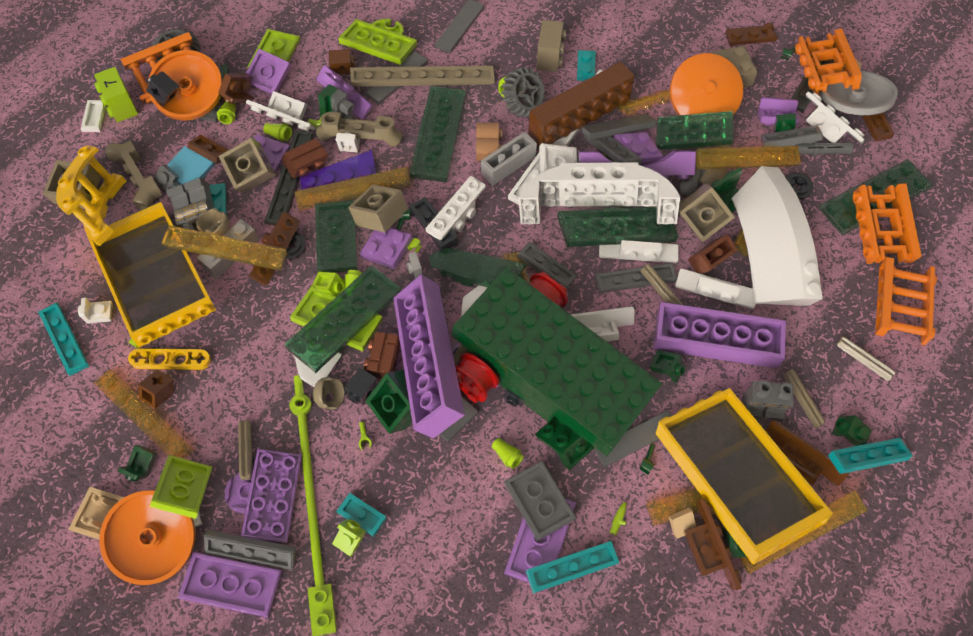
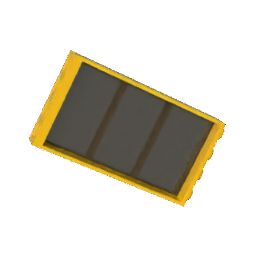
[87,202,216,348]
[656,388,833,565]

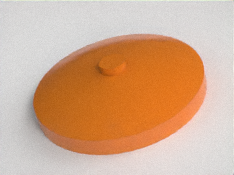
[148,50,223,121]
[669,53,743,127]
[99,490,196,585]

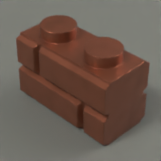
[281,139,328,178]
[688,234,737,274]
[364,332,401,379]

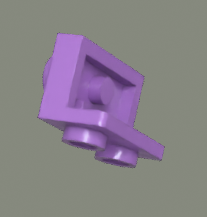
[758,97,799,126]

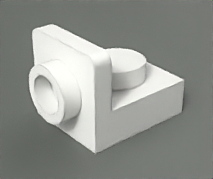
[336,132,361,153]
[78,298,113,323]

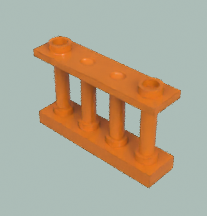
[120,32,193,104]
[875,257,937,345]

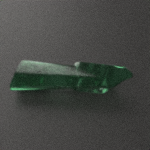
[429,248,527,288]

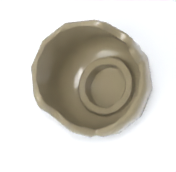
[197,208,230,238]
[313,377,345,410]

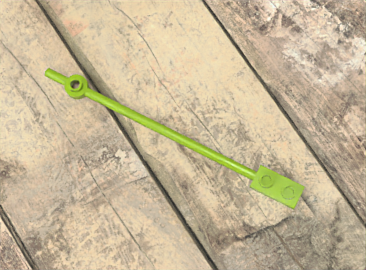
[289,375,337,636]

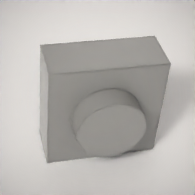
[406,252,422,279]

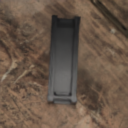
[409,197,458,254]

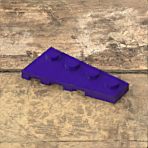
[300,150,378,195]

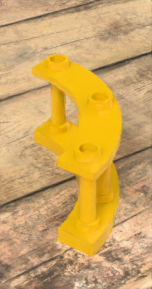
[56,145,127,246]

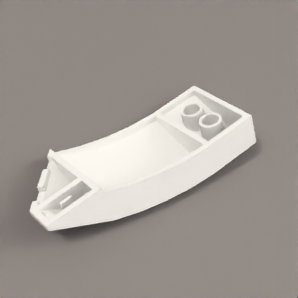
[730,166,823,306]

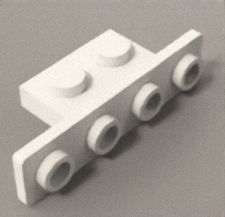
[246,91,316,132]
[805,92,864,144]
[426,176,486,240]
[599,239,678,263]
[675,269,755,309]
[571,307,635,342]

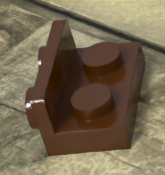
[218,73,254,104]

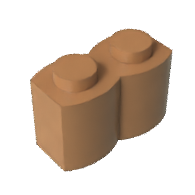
[476,123,502,161]

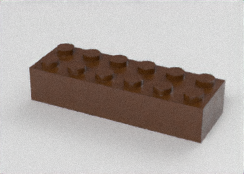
[528,62,634,146]

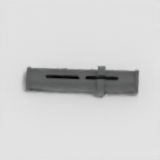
[794,141,853,156]

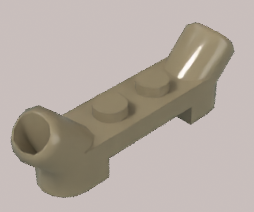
[316,112,402,147]
[105,141,163,210]

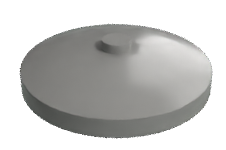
[820,70,898,115]

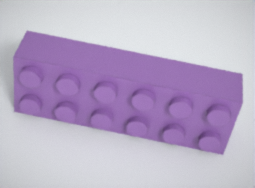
[653,302,786,369]

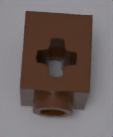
[329,49,355,74]
[138,370,174,409]

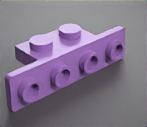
[317,65,372,120]

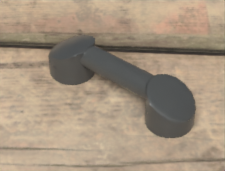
[680,152,705,196]

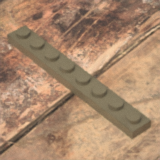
[350,66,495,87]

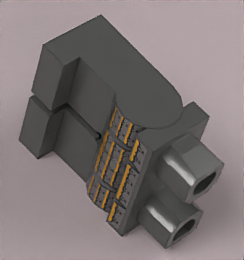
[166,178,214,238]
[741,381,794,421]

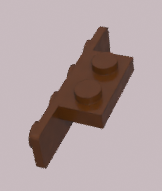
[249,212,300,286]
[765,420,850,486]
[684,499,742,591]

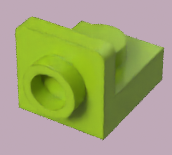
[311,272,345,298]
[332,519,366,556]

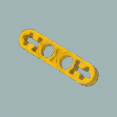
[128,348,211,370]

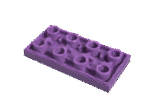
[241,449,302,544]

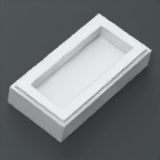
[81,100,106,132]

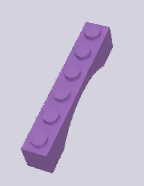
[578,150,696,179]

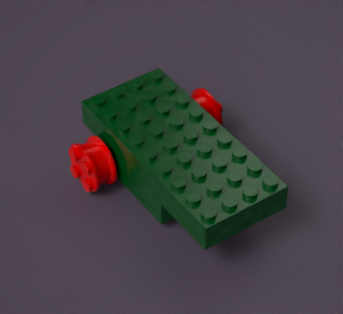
[451,267,662,456]

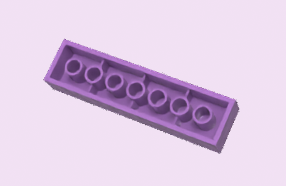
[393,274,465,438]

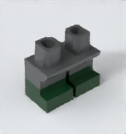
[318,84,355,119]

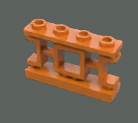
[795,28,862,95]
[853,184,922,264]

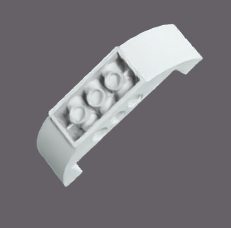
[518,162,680,224]

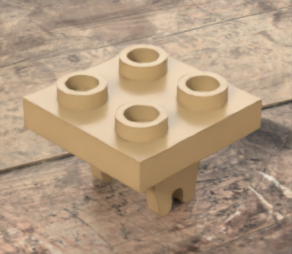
[69,487,124,540]

